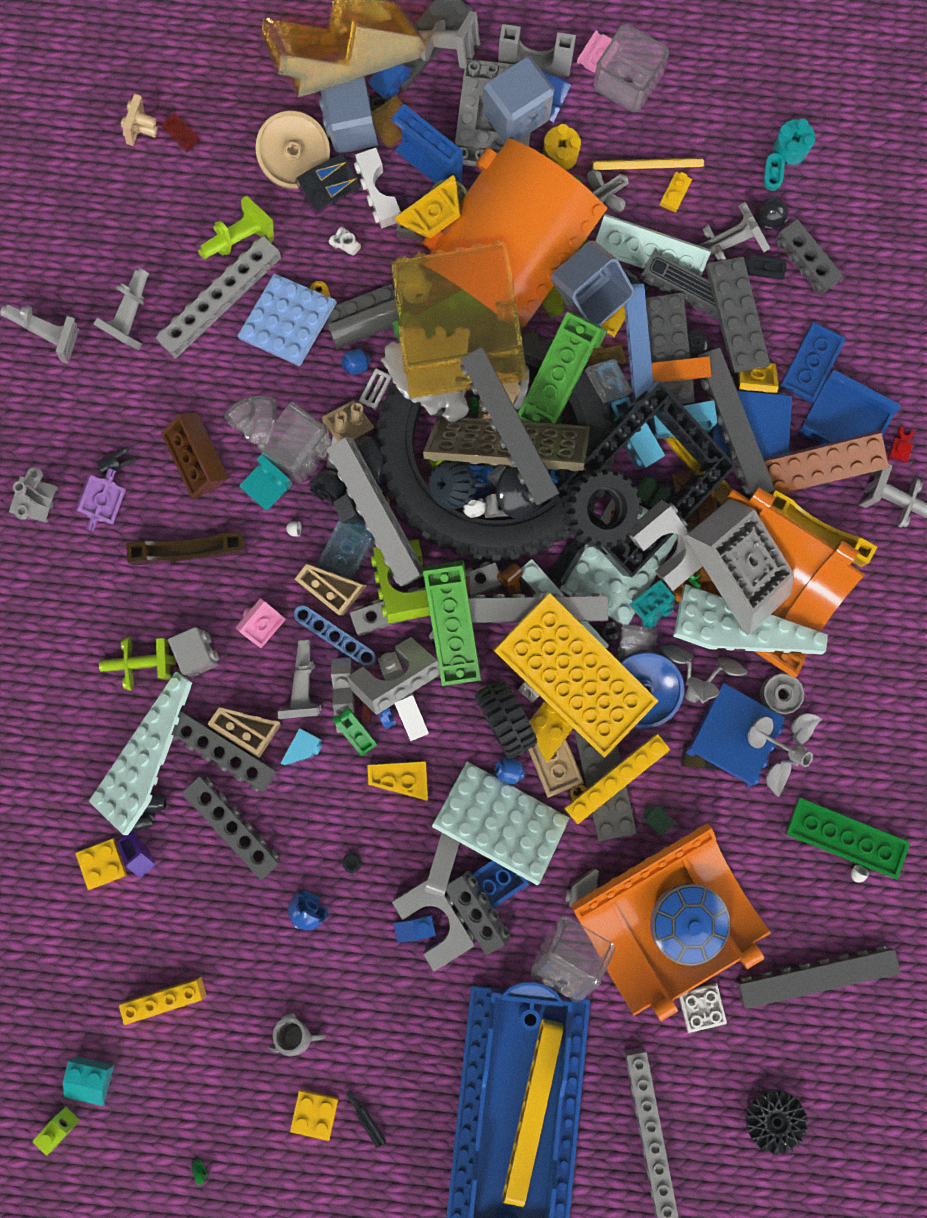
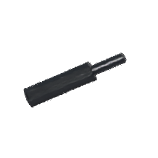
[346,1090,386,1148]

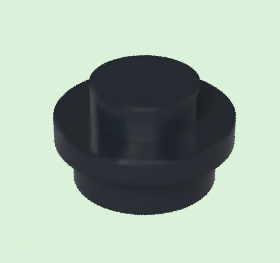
[342,853,362,873]

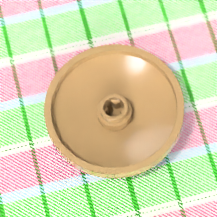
[255,111,330,189]

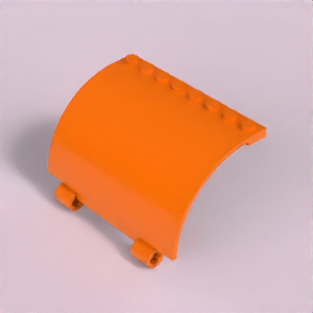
[422,138,607,329]
[667,487,865,678]
[571,823,770,1022]

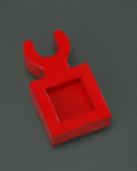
[888,426,914,463]

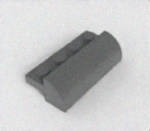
[326,284,404,349]

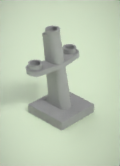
[407,11,480,69]
[587,170,628,213]
[698,202,770,261]
[94,268,149,350]
[0,305,79,364]
[859,464,927,528]
[9,467,59,523]
[278,639,322,719]

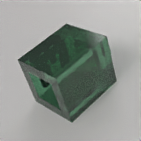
[642,805,675,836]

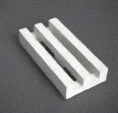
[359,369,393,410]

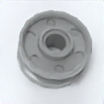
[759,673,804,715]

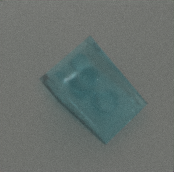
[316,520,375,580]

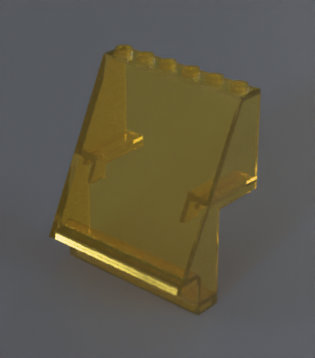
[261,0,425,98]
[391,240,527,399]

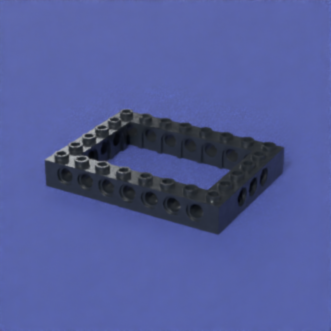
[551,381,736,578]

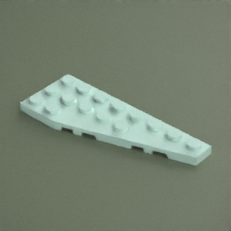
[673,584,828,654]
[89,672,192,835]

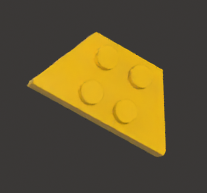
[394,175,461,239]
[529,701,574,763]

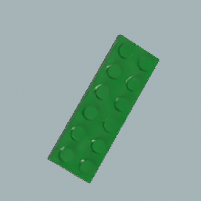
[785,798,910,880]

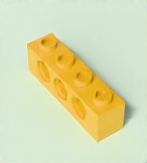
[119,977,207,1025]

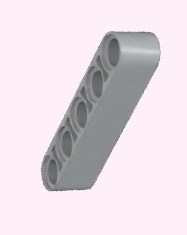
[424,833,460,897]

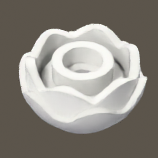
[463,498,487,518]

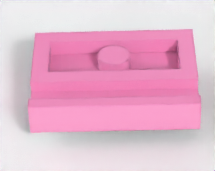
[577,30,618,76]

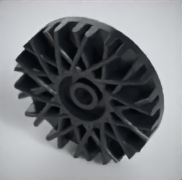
[745,1089,808,1155]

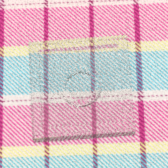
[585,359,633,403]

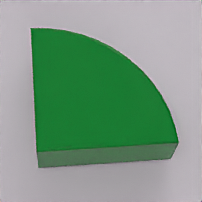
[192,1157,209,1186]

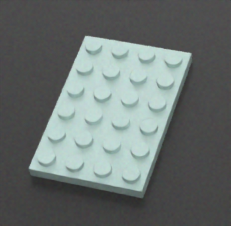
[560,498,677,627]
[432,762,570,885]

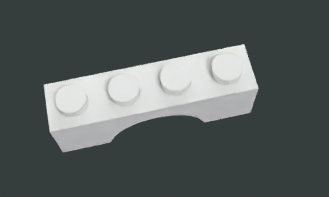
[354,148,401,229]

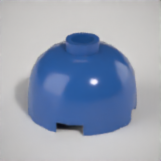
[288,891,329,930]

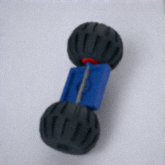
[429,460,509,509]

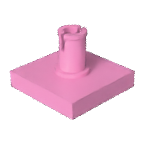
[236,598,286,648]

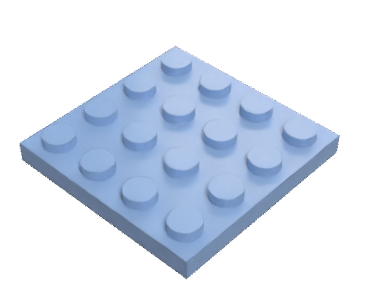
[238,274,337,366]

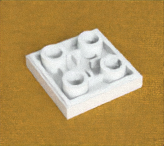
[679,983,727,1033]

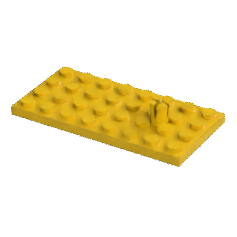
[493,593,658,758]

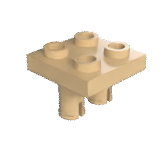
[121,94,158,146]
[322,400,375,441]

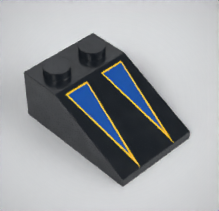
[295,154,362,216]

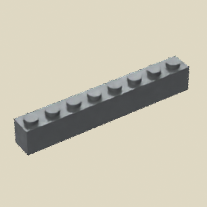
[460,347,560,505]
[697,348,774,499]
[735,945,901,1009]

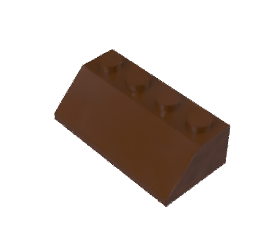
[161,412,229,499]

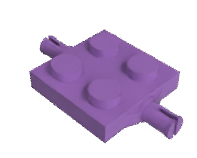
[75,468,126,532]

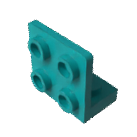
[240,454,292,511]
[630,580,675,631]

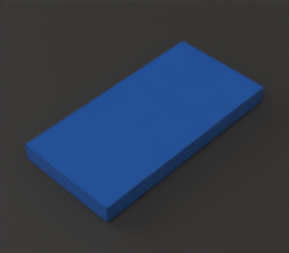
[779,322,846,404]

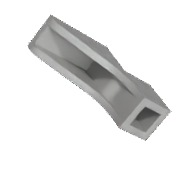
[331,657,356,733]

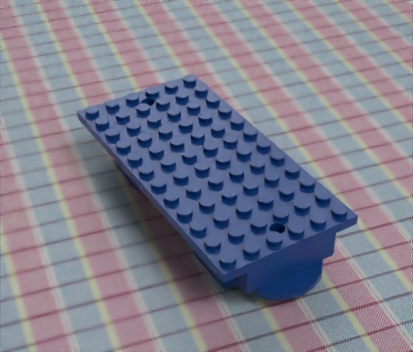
[446,981,590,1218]

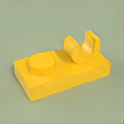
[660,172,692,213]

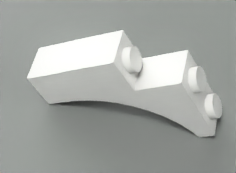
[378,652,429,741]

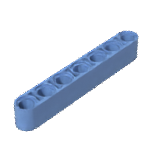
[624,283,653,402]

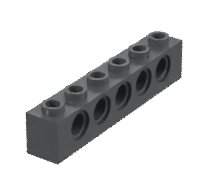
[171,710,278,793]
[182,777,281,880]

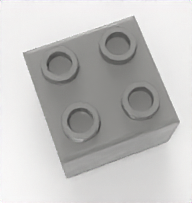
[168,627,220,677]

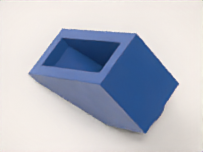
[393,913,436,943]

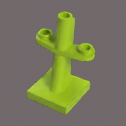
[198,195,274,259]
[99,637,176,691]

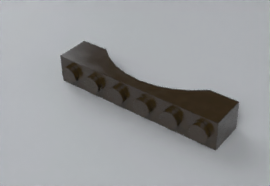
[126,531,247,566]

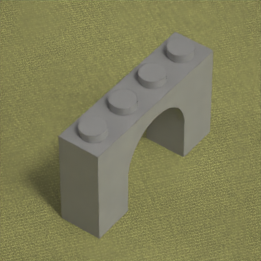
[498,24,576,77]
[629,500,703,591]
[347,637,440,715]
[392,879,476,972]

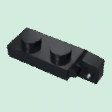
[744,255,786,280]
[548,538,586,585]

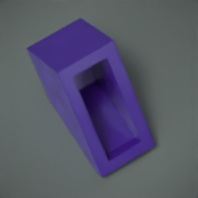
[116,832,156,878]

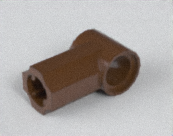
[497,563,523,598]

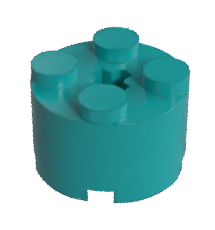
[773,119,815,165]

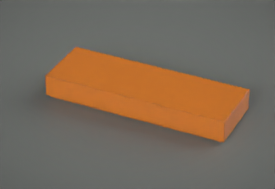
[652,356,711,383]

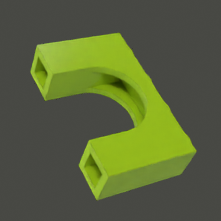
[370,539,430,623]

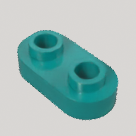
[763,153,785,191]

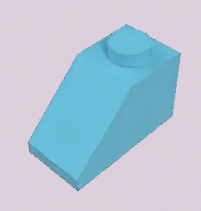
[281,728,323,765]

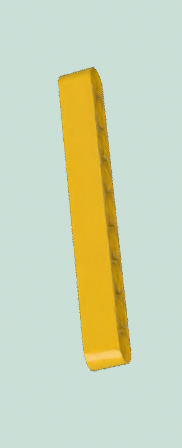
[502,1019,563,1207]

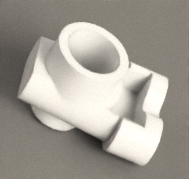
[329,227,361,256]

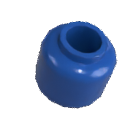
[341,348,370,375]
[495,757,525,784]

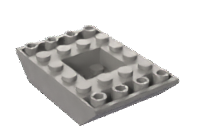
[455,59,531,167]
[684,498,795,635]

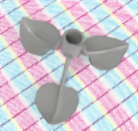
[658,645,748,703]
[748,713,822,797]

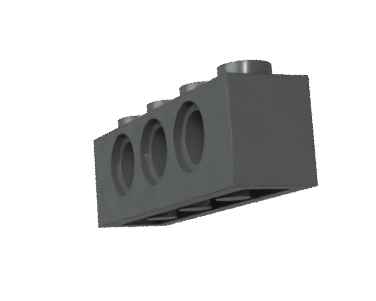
[775,219,843,296]
[446,870,511,956]

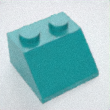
[63,1056,114,1106]

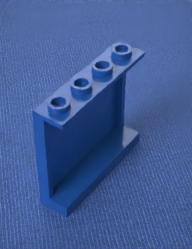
[391,104,463,184]
[798,370,901,445]
[712,389,792,462]
[685,683,785,788]

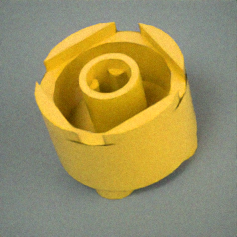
[543,124,581,170]

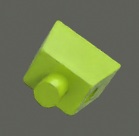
[32,1107,80,1156]

